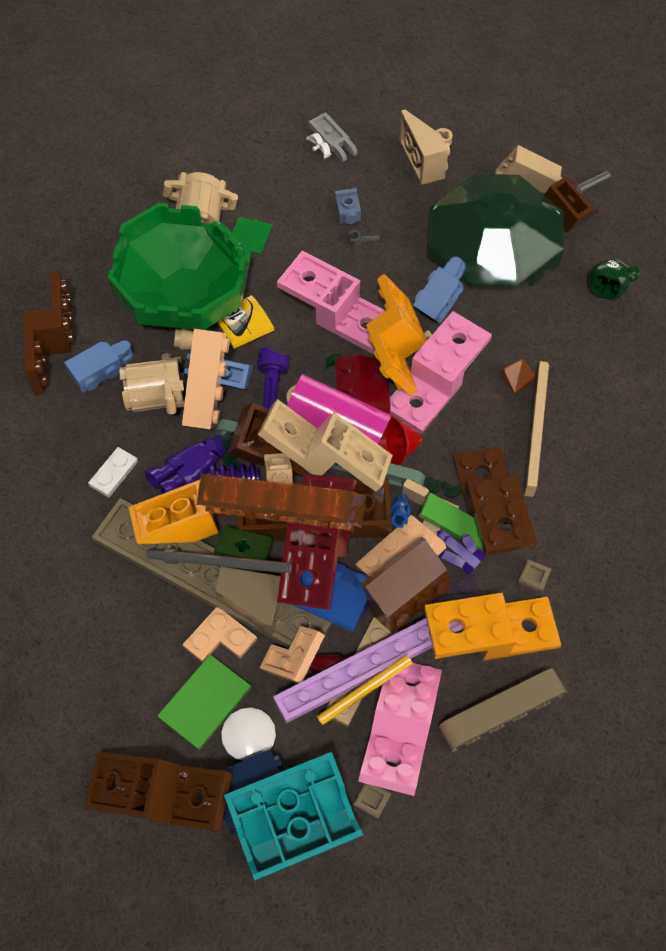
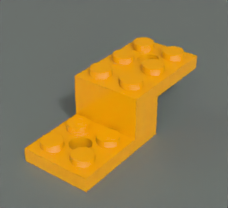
[366,274,427,396]
[424,593,561,661]

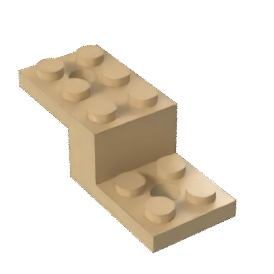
[258,399,393,491]

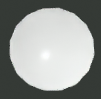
[221,707,276,761]

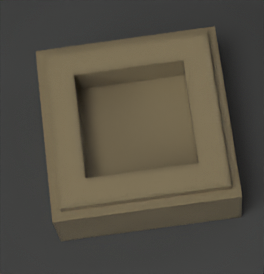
[518,559,551,593]
[353,783,391,819]

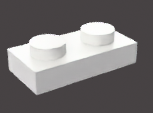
[88,447,138,498]

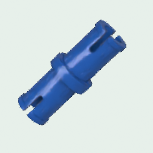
[391,494,411,528]

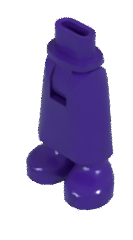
[144,434,229,494]

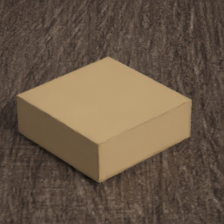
[402,479,429,506]

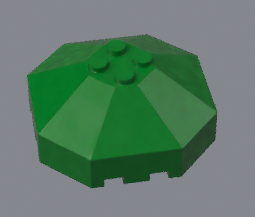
[108,203,251,330]

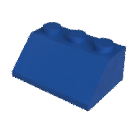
[290,563,370,632]

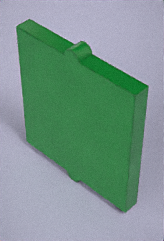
[232,217,273,255]

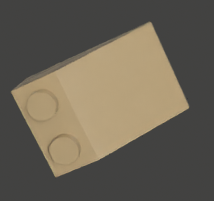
[399,110,450,185]

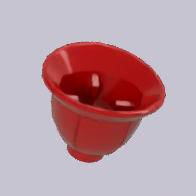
[378,416,422,465]

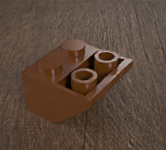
[540,176,599,233]

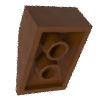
[227,402,305,476]

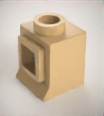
[264,453,293,491]

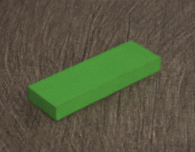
[418,493,484,553]

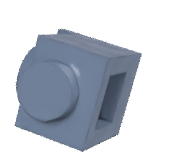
[335,188,361,224]

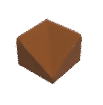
[501,359,536,394]

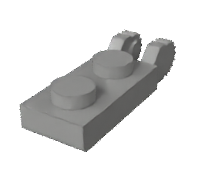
[308,113,358,162]

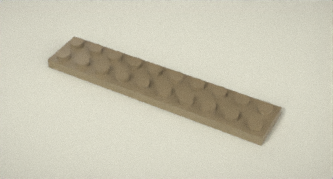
[92,498,333,648]

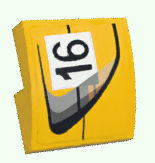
[216,295,274,349]

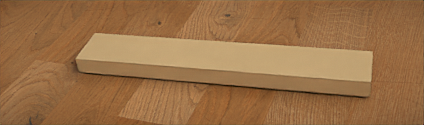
[524,361,549,497]

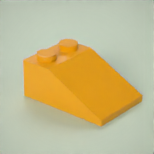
[128,480,218,544]

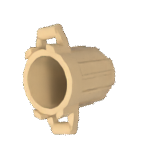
[163,172,238,224]
[120,353,185,414]

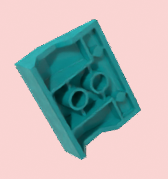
[224,752,363,881]

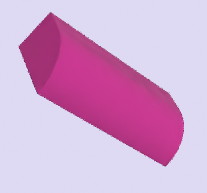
[287,374,391,444]

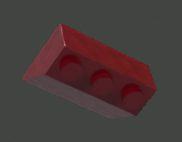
[335,354,391,415]

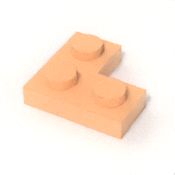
[183,607,257,663]
[260,626,325,684]

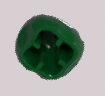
[589,259,641,300]

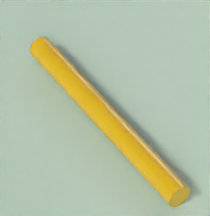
[317,654,413,725]

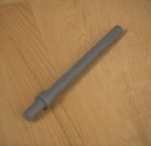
[146,548,292,573]

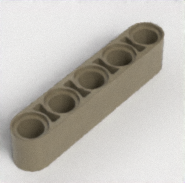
[439,668,567,752]

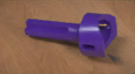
[257,347,290,410]

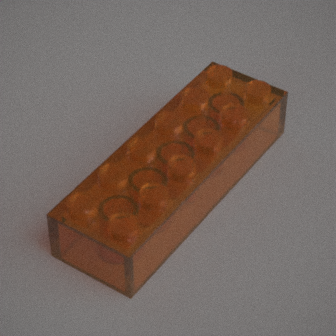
[196,473,366,531]

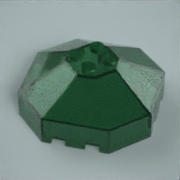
[427,173,564,288]

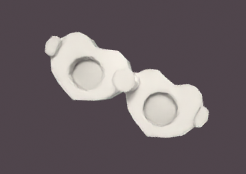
[306,133,331,159]

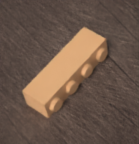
[182,329,230,430]

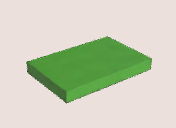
[157,655,251,751]

